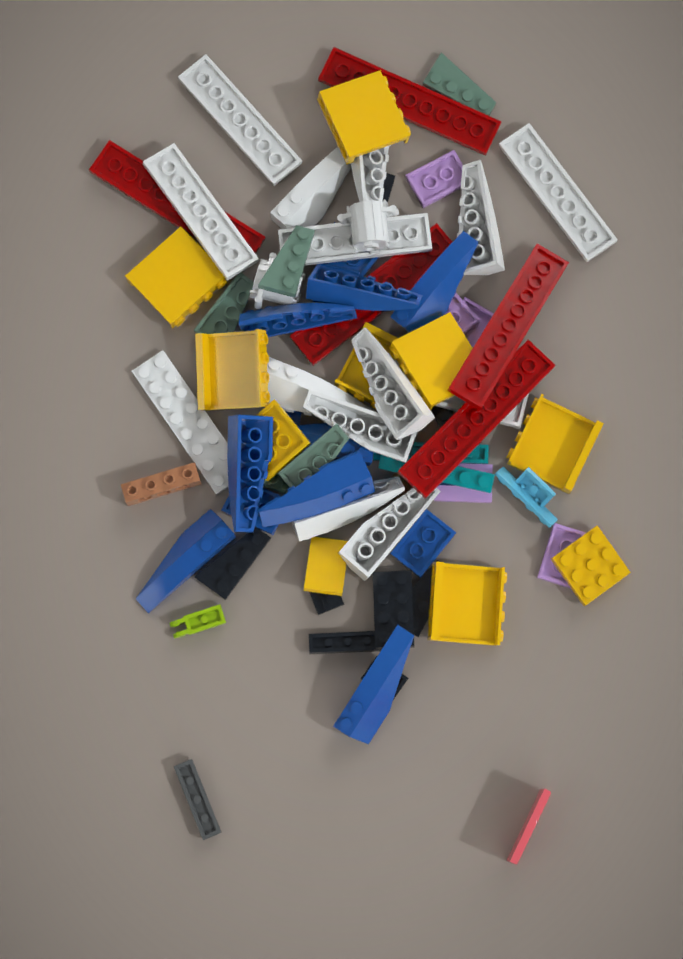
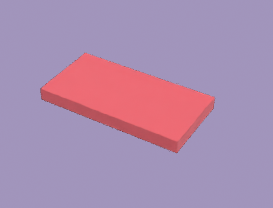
[506,788,551,864]

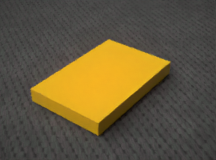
[304,537,348,596]

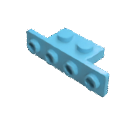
[495,467,558,528]

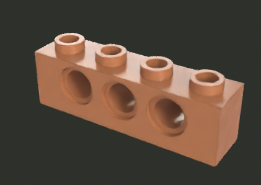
[121,462,201,506]

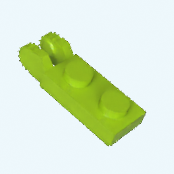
[169,604,226,639]

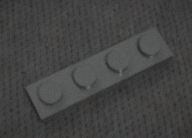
[174,759,222,840]

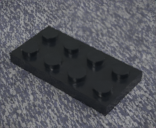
[373,570,415,649]

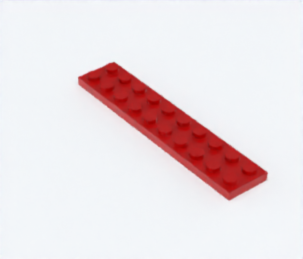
[318,47,502,156]
[89,140,266,254]
[290,223,452,366]
[447,243,569,410]
[398,339,556,499]

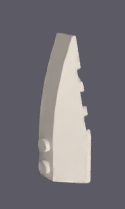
[351,145,391,202]
[270,147,352,229]
[457,160,505,275]
[351,327,435,440]
[267,357,371,416]
[303,389,418,463]
[292,477,405,542]
[339,488,441,581]

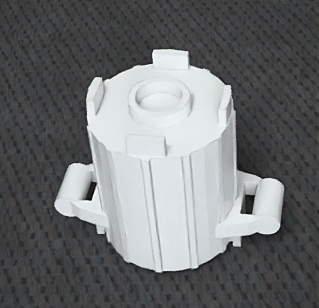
[337,200,399,255]
[250,252,305,309]

